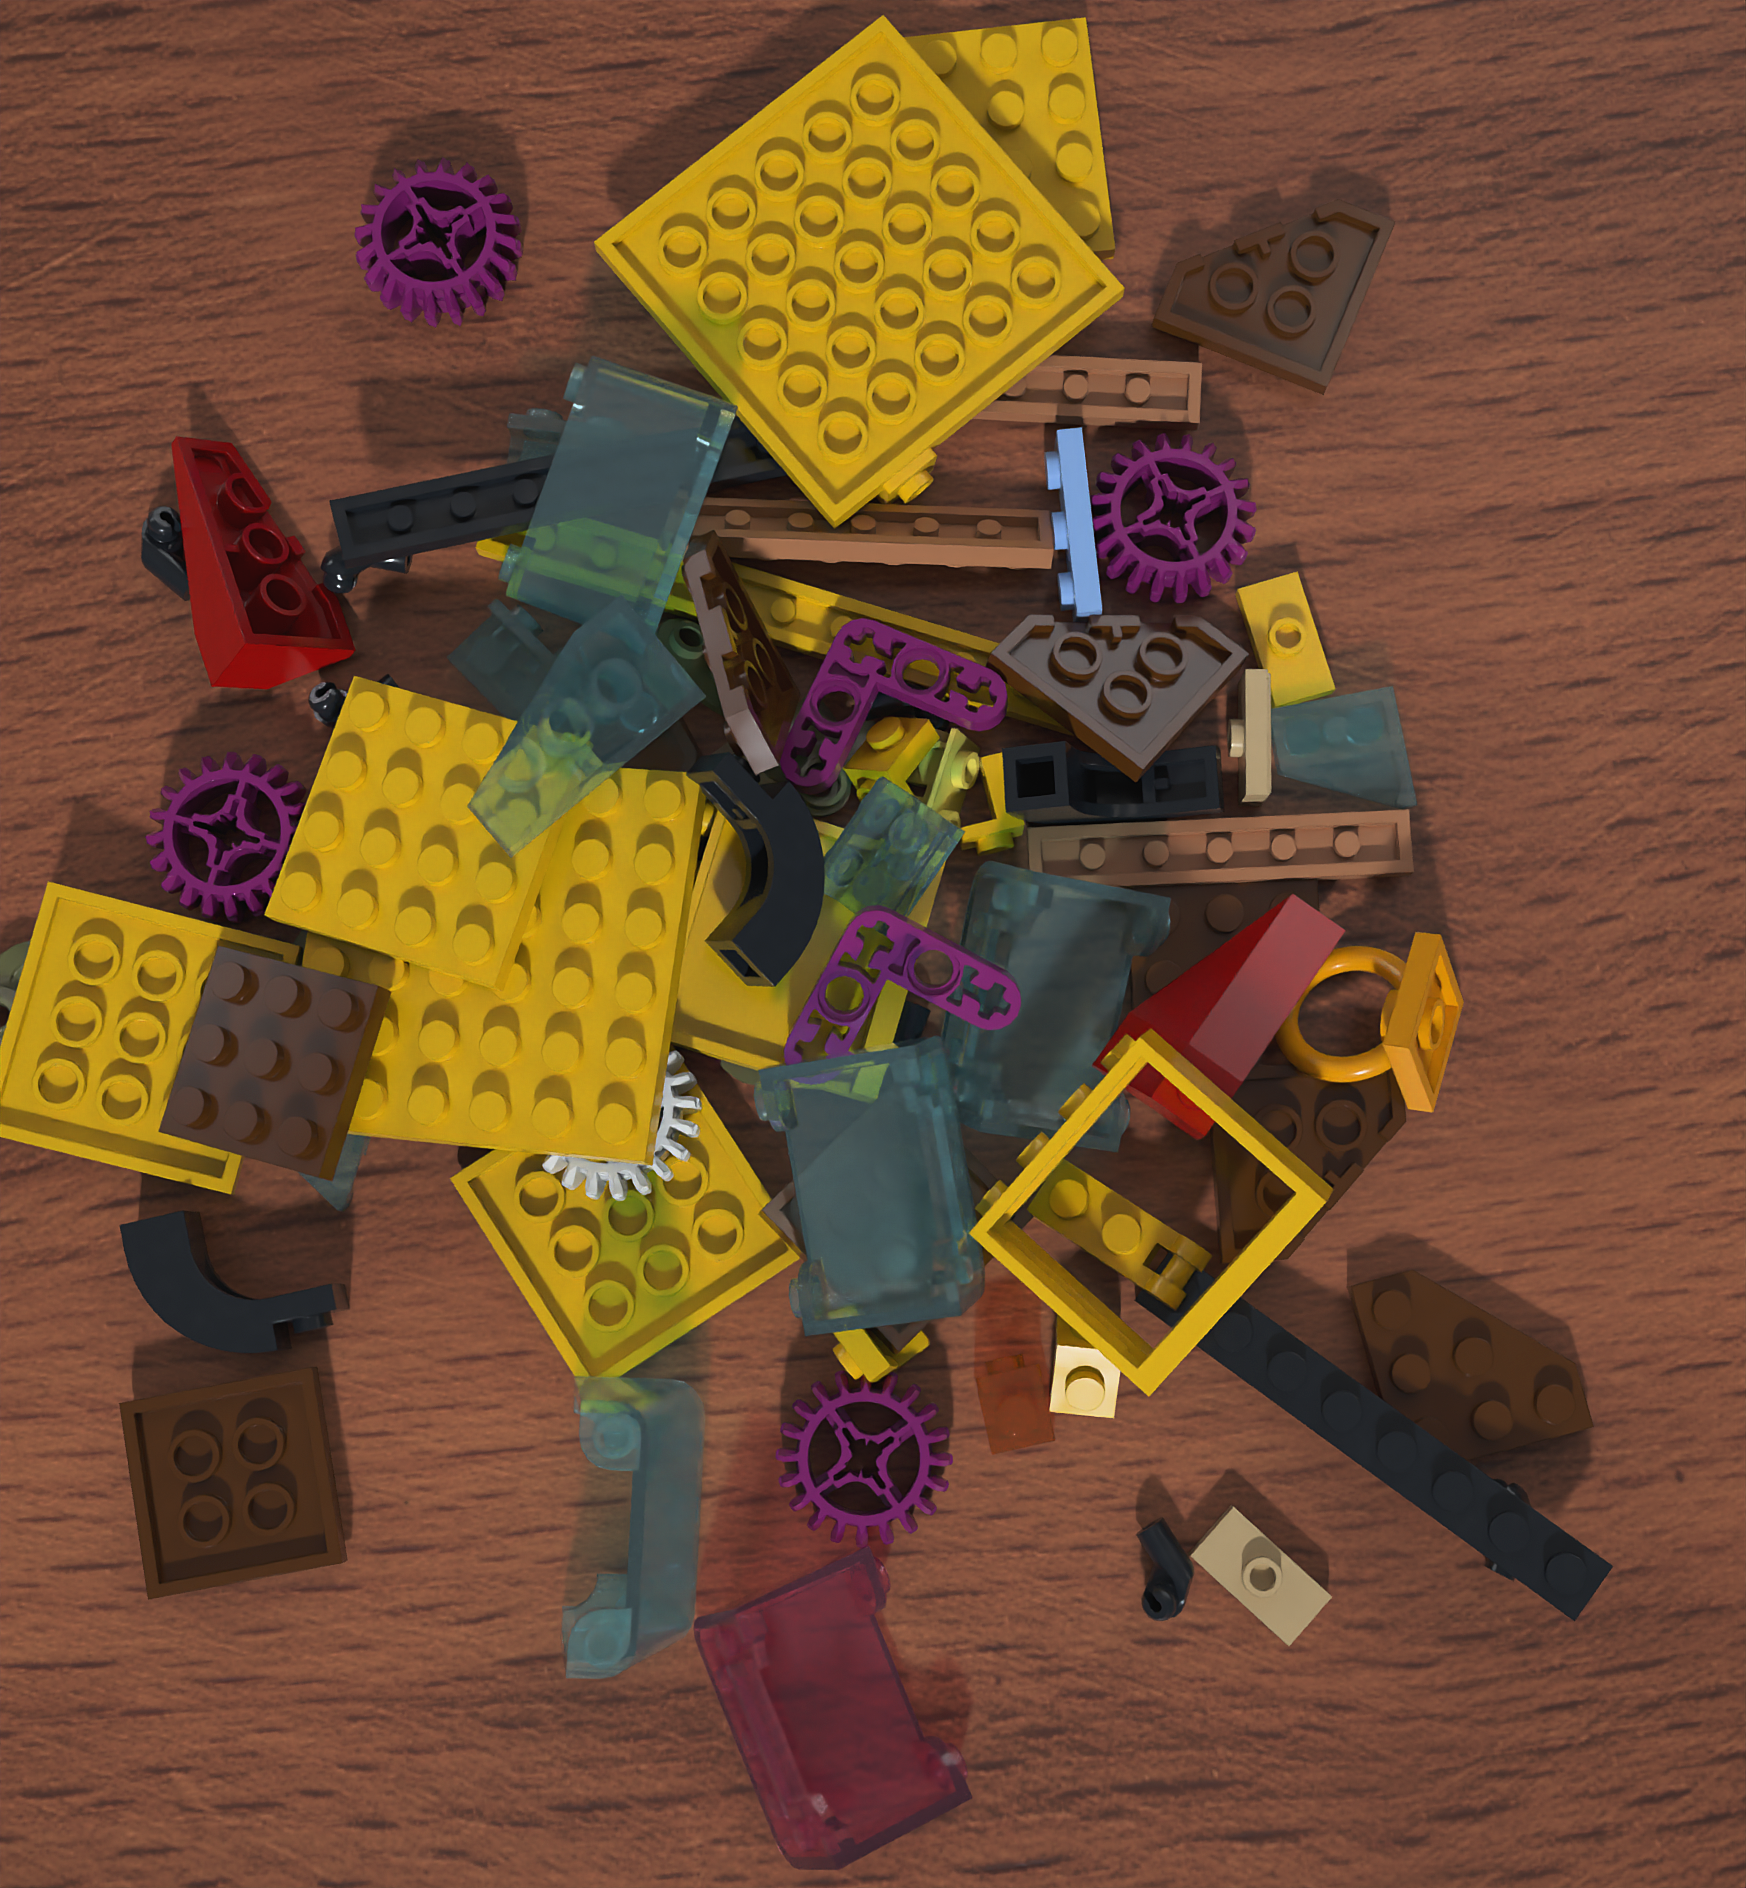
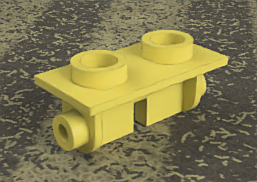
[889,728,980,852]

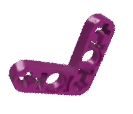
[780,618,1008,795]
[784,905,1021,1082]

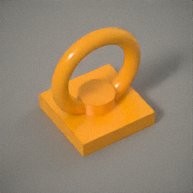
[1275,932,1464,1113]

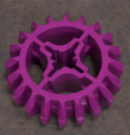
[355,157,523,328]
[1090,433,1257,604]
[145,752,307,923]
[776,1370,953,1548]

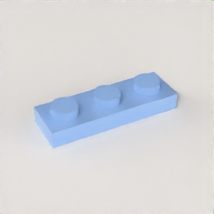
[1044,427,1102,622]

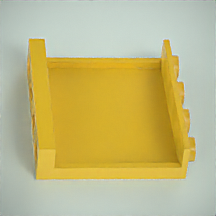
[670,799,949,1105]

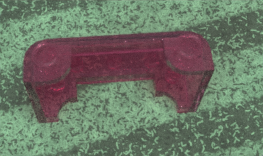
[693,1546,973,1870]

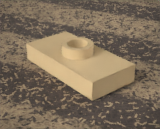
[1227,669,1271,806]
[1188,1505,1332,1646]

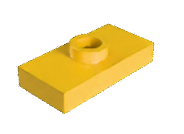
[1235,571,1336,711]

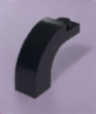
[1002,741,1225,826]
[686,752,825,987]
[119,1210,350,1353]

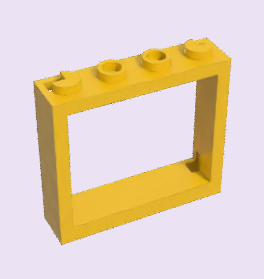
[969,1029,1334,1396]

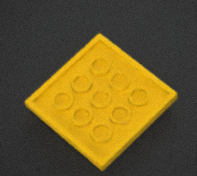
[844,17,1115,260]
[264,676,591,992]
[0,881,301,1195]
[450,1044,801,1397]

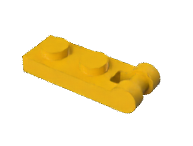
[1027,1159,1212,1311]

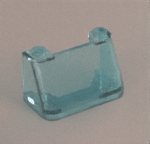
[498,355,738,650]
[931,861,1171,1152]
[754,1035,985,1336]
[560,1376,705,1679]

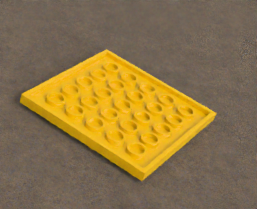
[594,15,1125,529]
[301,765,706,1165]

